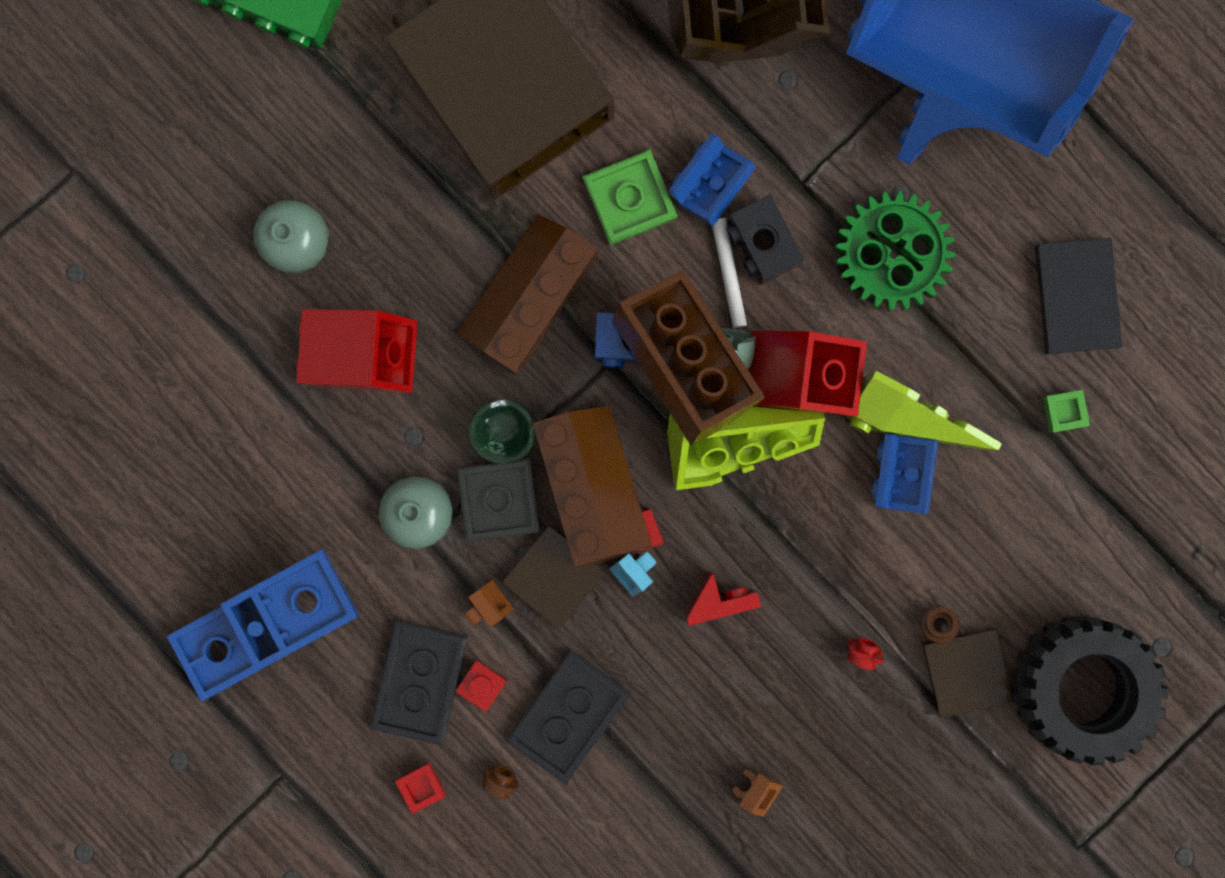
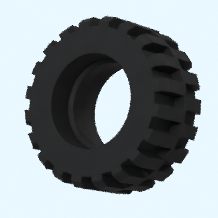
[1011,616,1168,766]

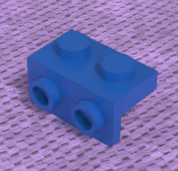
[669,133,756,227]
[872,433,938,514]

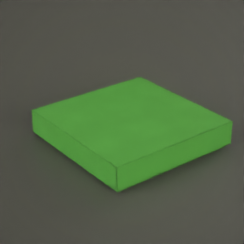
[583,150,678,246]

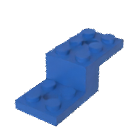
[167,549,360,702]

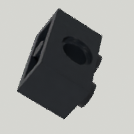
[726,194,804,285]

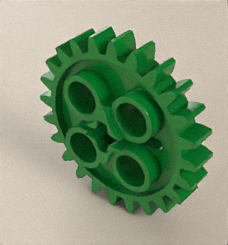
[834,191,956,312]

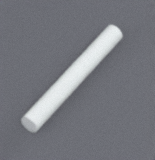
[713,218,747,329]

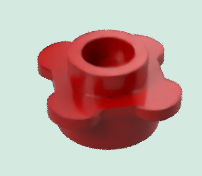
[847,637,884,670]

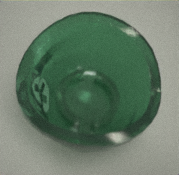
[470,399,535,463]

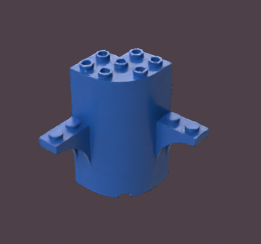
[846,0,1134,165]

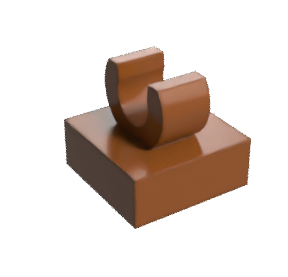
[464,579,514,627]
[733,770,783,817]

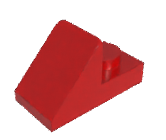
[685,571,761,626]

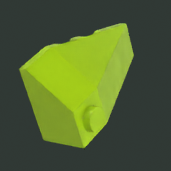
[844,371,1002,451]
[667,407,825,490]

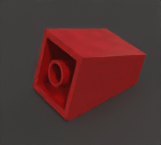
[296,309,418,393]
[748,330,867,417]

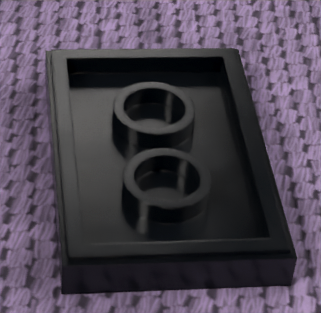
[1035,238,1122,355]
[370,619,468,746]
[506,650,631,785]

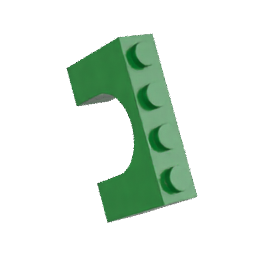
[192,0,342,49]

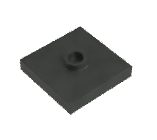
[457,459,540,542]

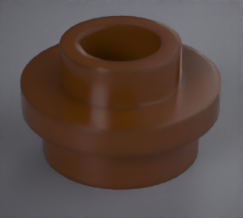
[921,607,959,644]
[482,764,519,799]

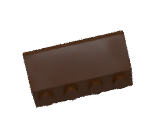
[457,214,599,376]
[612,270,765,446]
[533,406,652,568]

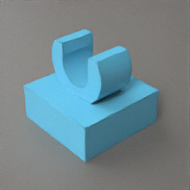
[609,551,657,597]

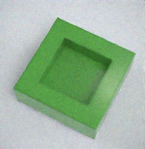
[1043,390,1090,433]

